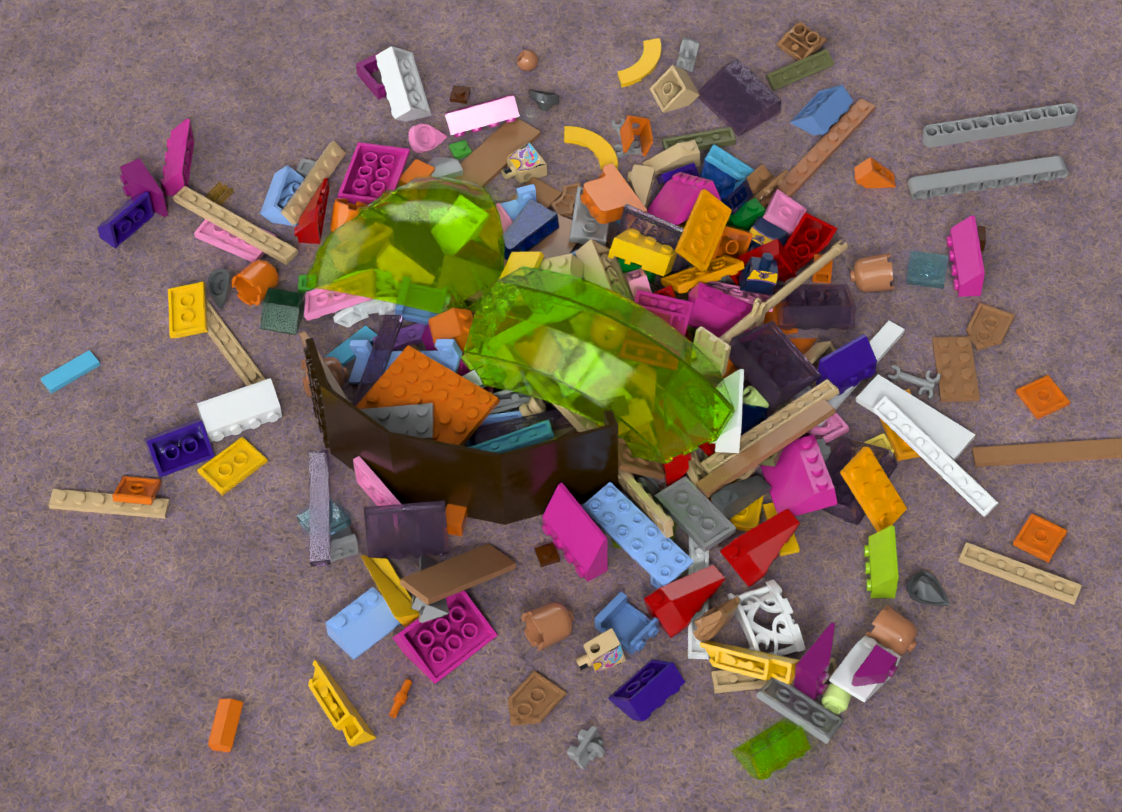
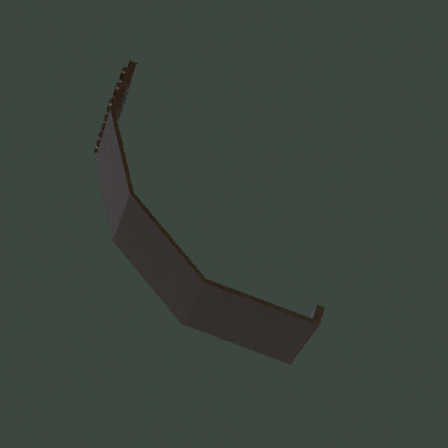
[303,338,618,525]

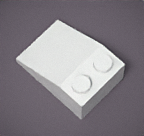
[829,635,901,703]

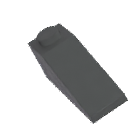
[711,475,771,520]

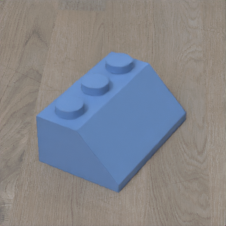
[790,85,853,136]

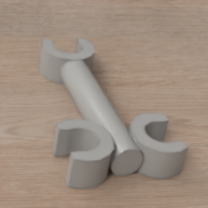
[612,118,641,158]
[888,365,941,400]

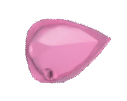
[409,123,447,153]

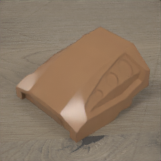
[777,22,828,61]
[693,596,740,642]

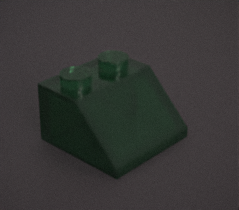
[260,287,305,335]

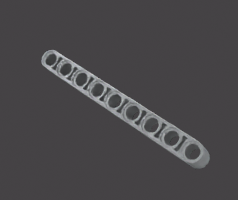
[922,103,1078,147]
[907,156,1069,200]

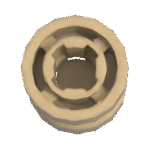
[519,395,546,422]

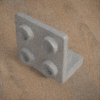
[309,520,359,565]

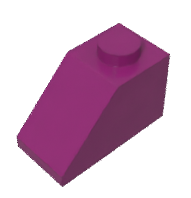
[851,645,898,687]

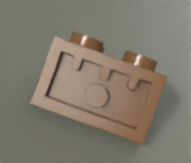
[736,164,788,201]

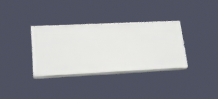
[856,374,975,461]

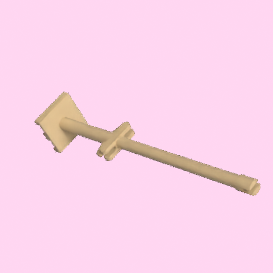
[691,240,848,377]

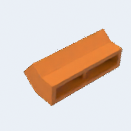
[208,698,244,753]

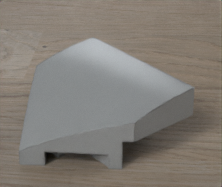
[427,157,463,185]

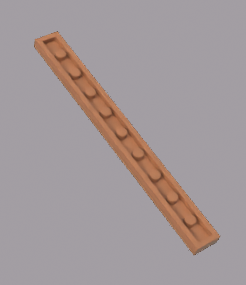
[760,98,875,211]

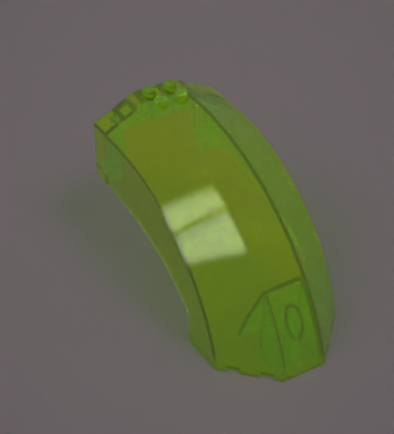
[464,266,736,464]

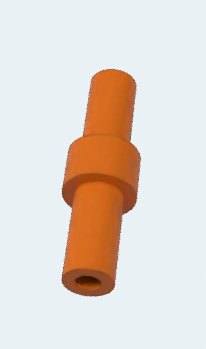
[389,679,413,718]

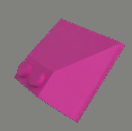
[619,290,693,371]

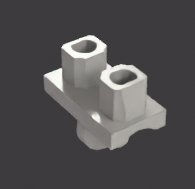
[676,37,700,72]
[567,726,605,770]

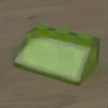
[731,720,811,780]

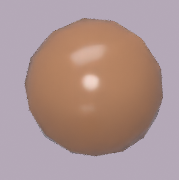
[517,49,538,71]

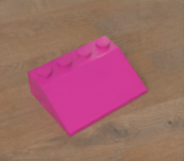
[338,142,410,209]
[646,172,721,227]
[760,434,837,516]
[542,483,608,582]
[392,590,498,684]

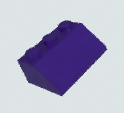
[97,191,154,249]
[816,334,877,396]
[144,418,215,477]
[608,659,685,721]

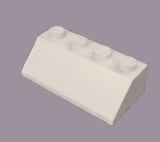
[375,46,431,122]
[712,369,744,453]
[197,378,282,442]

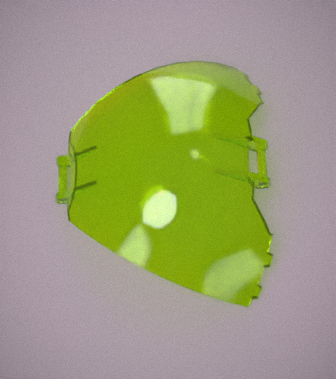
[306,176,504,314]

